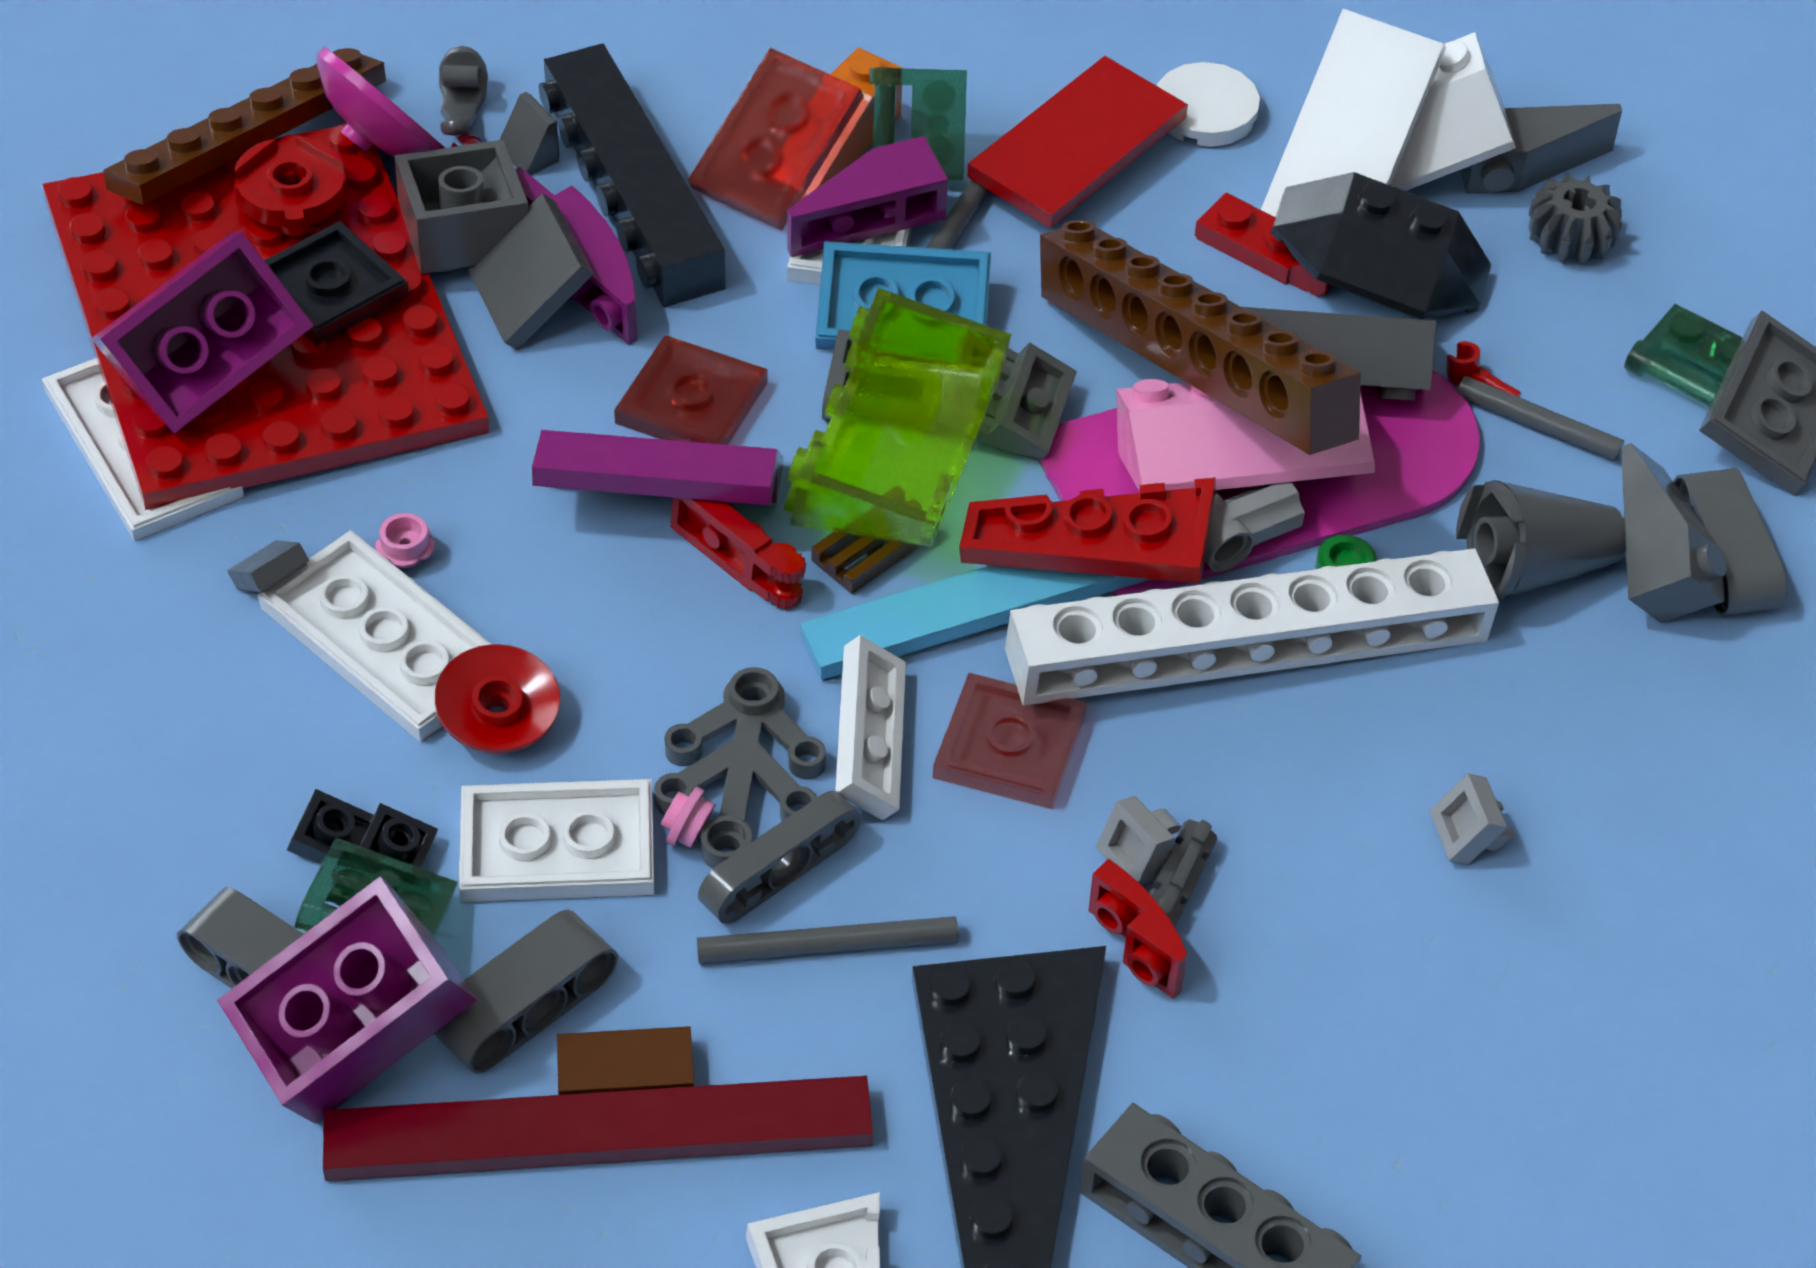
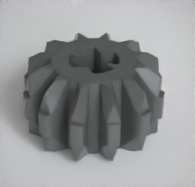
[1528,174,1623,265]

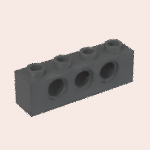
[1080,1103,1362,1268]

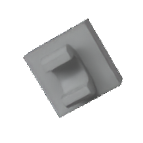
[1429,773,1515,865]
[1096,796,1181,887]

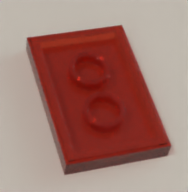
[687,48,864,231]

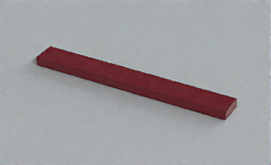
[323,1075,873,1181]

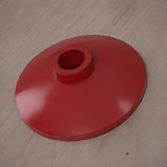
[435,644,560,754]

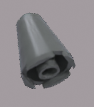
[1456,480,1626,600]

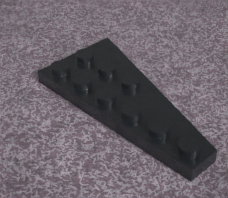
[912,946,1106,1268]

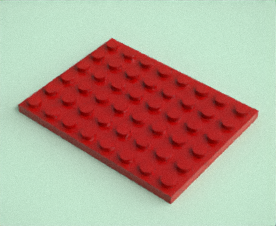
[42,124,489,510]

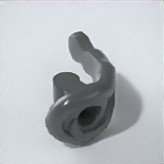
[439,45,488,136]

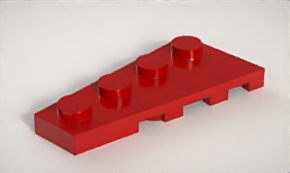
[959,477,1216,583]

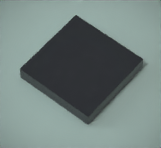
[264,221,409,346]

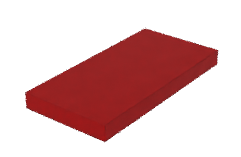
[967,56,1188,229]

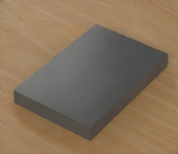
[1699,310,1816,496]

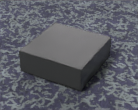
[227,540,309,593]

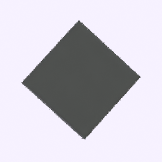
[468,194,594,350]

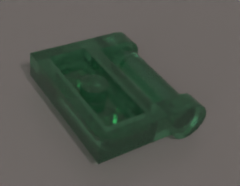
[869,67,967,180]
[1624,303,1743,408]
[295,838,458,938]

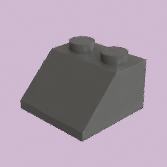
[395,140,528,274]

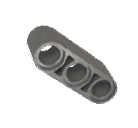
[1673,468,1787,616]
[177,887,303,989]
[434,909,619,1073]

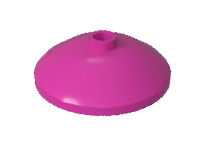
[317,46,445,157]

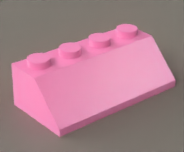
[1116,379,1375,492]

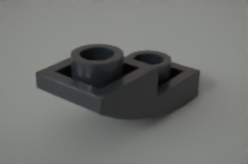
[287,789,438,885]

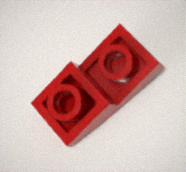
[1088,858,1187,999]

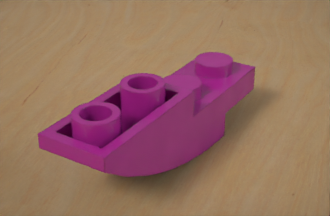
[515,167,637,345]

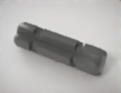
[1149,819,1217,926]

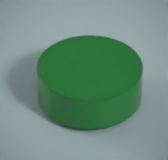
[1315,535,1377,569]

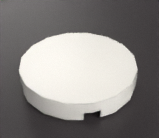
[1157,62,1260,147]

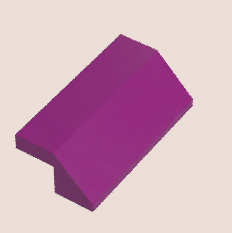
[531,430,783,505]

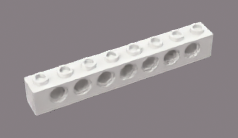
[1005,548,1499,706]

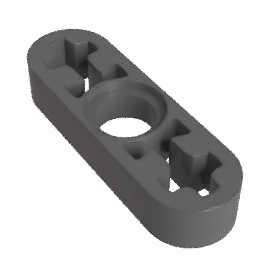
[698,791,861,924]

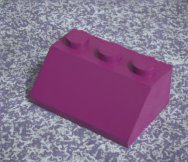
[91,231,314,433]
[217,876,477,1124]

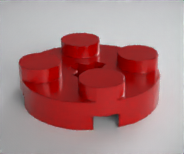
[234,137,348,236]

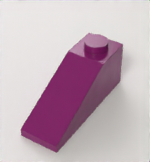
[787,136,948,257]

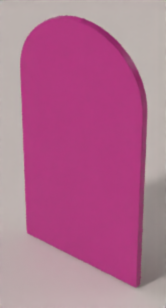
[1037,370,1480,596]

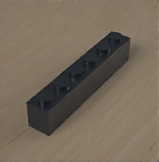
[539,43,726,307]

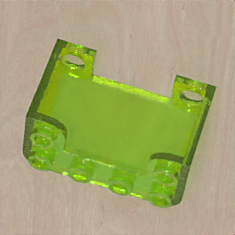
[784,288,1012,547]

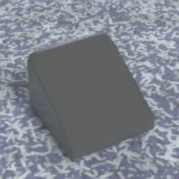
[500,92,559,175]

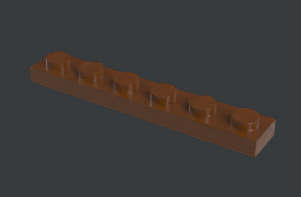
[103,48,386,205]

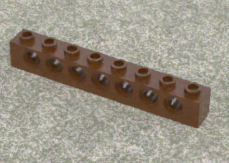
[1040,220,1361,455]

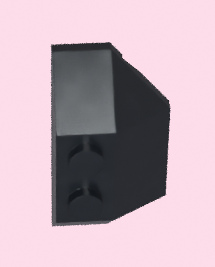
[1270,172,1492,319]

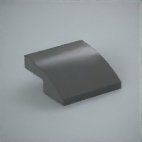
[929,325,1077,459]

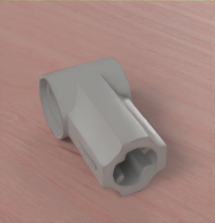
[1204,482,1305,572]

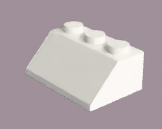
[1391,32,1516,191]

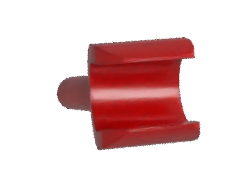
[1446,341,1521,397]

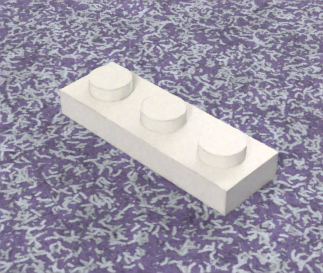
[835,635,906,821]

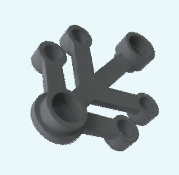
[654,667,826,869]

